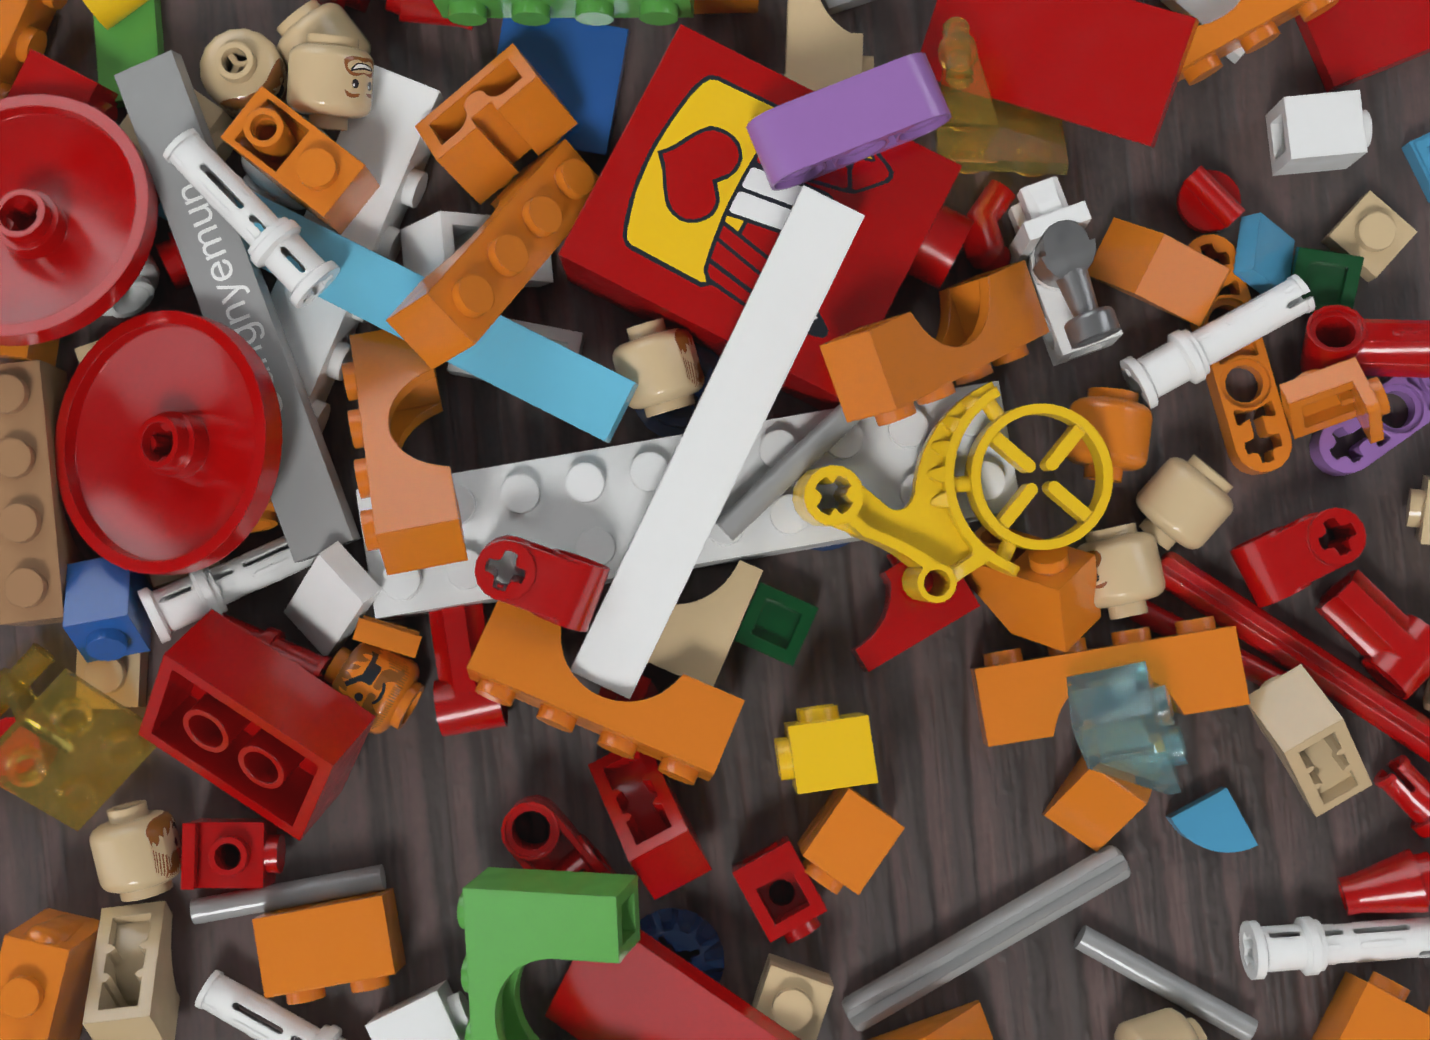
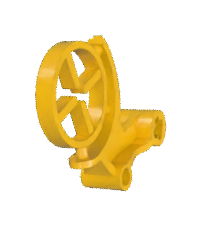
[792,381,1113,603]

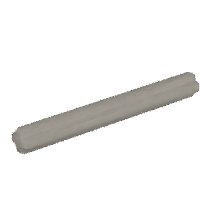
[842,845,1131,1031]

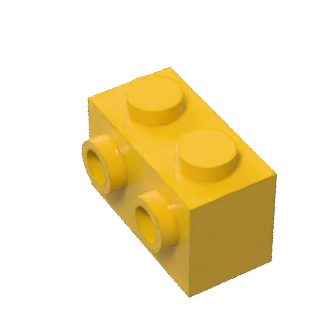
[774,703,878,794]

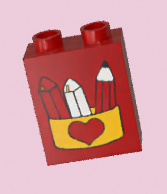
[558,24,975,411]

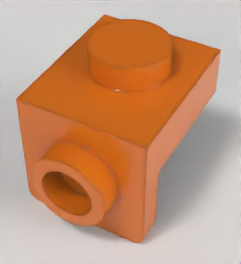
[1279,357,1390,444]

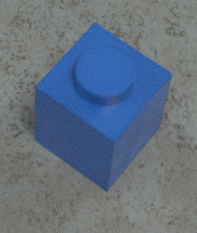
[62,558,153,663]

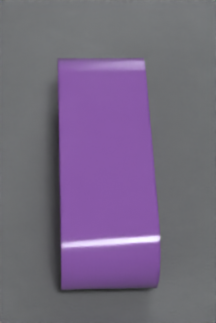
[746,52,952,191]

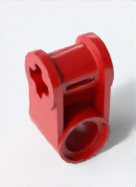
[1229,507,1367,608]
[474,535,610,632]
[501,795,616,874]

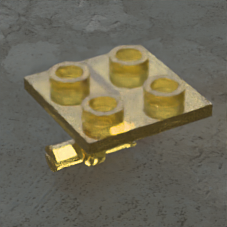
[935,17,1069,177]
[0,643,157,831]

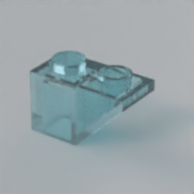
[1066,661,1188,795]

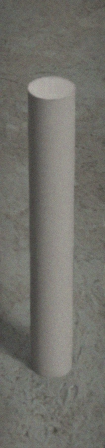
[716,404,861,541]
[190,864,386,925]
[1073,925,1258,1040]

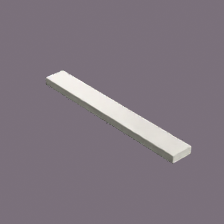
[570,185,865,699]

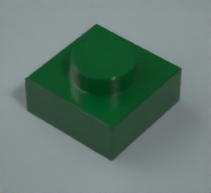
[1290,247,1364,314]
[734,582,819,667]

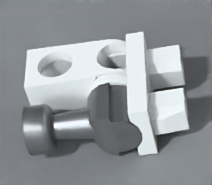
[1008,176,1123,366]

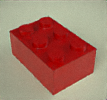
[138,609,376,841]

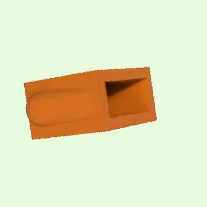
[0,908,100,1040]

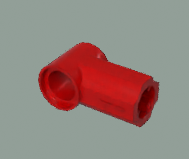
[1300,305,1430,378]
[1314,569,1430,700]
[428,603,508,737]

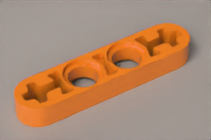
[1187,234,1292,475]

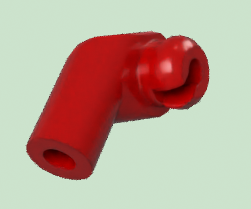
[963,180,1016,272]

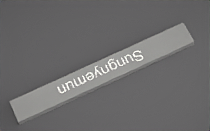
[114,50,361,563]

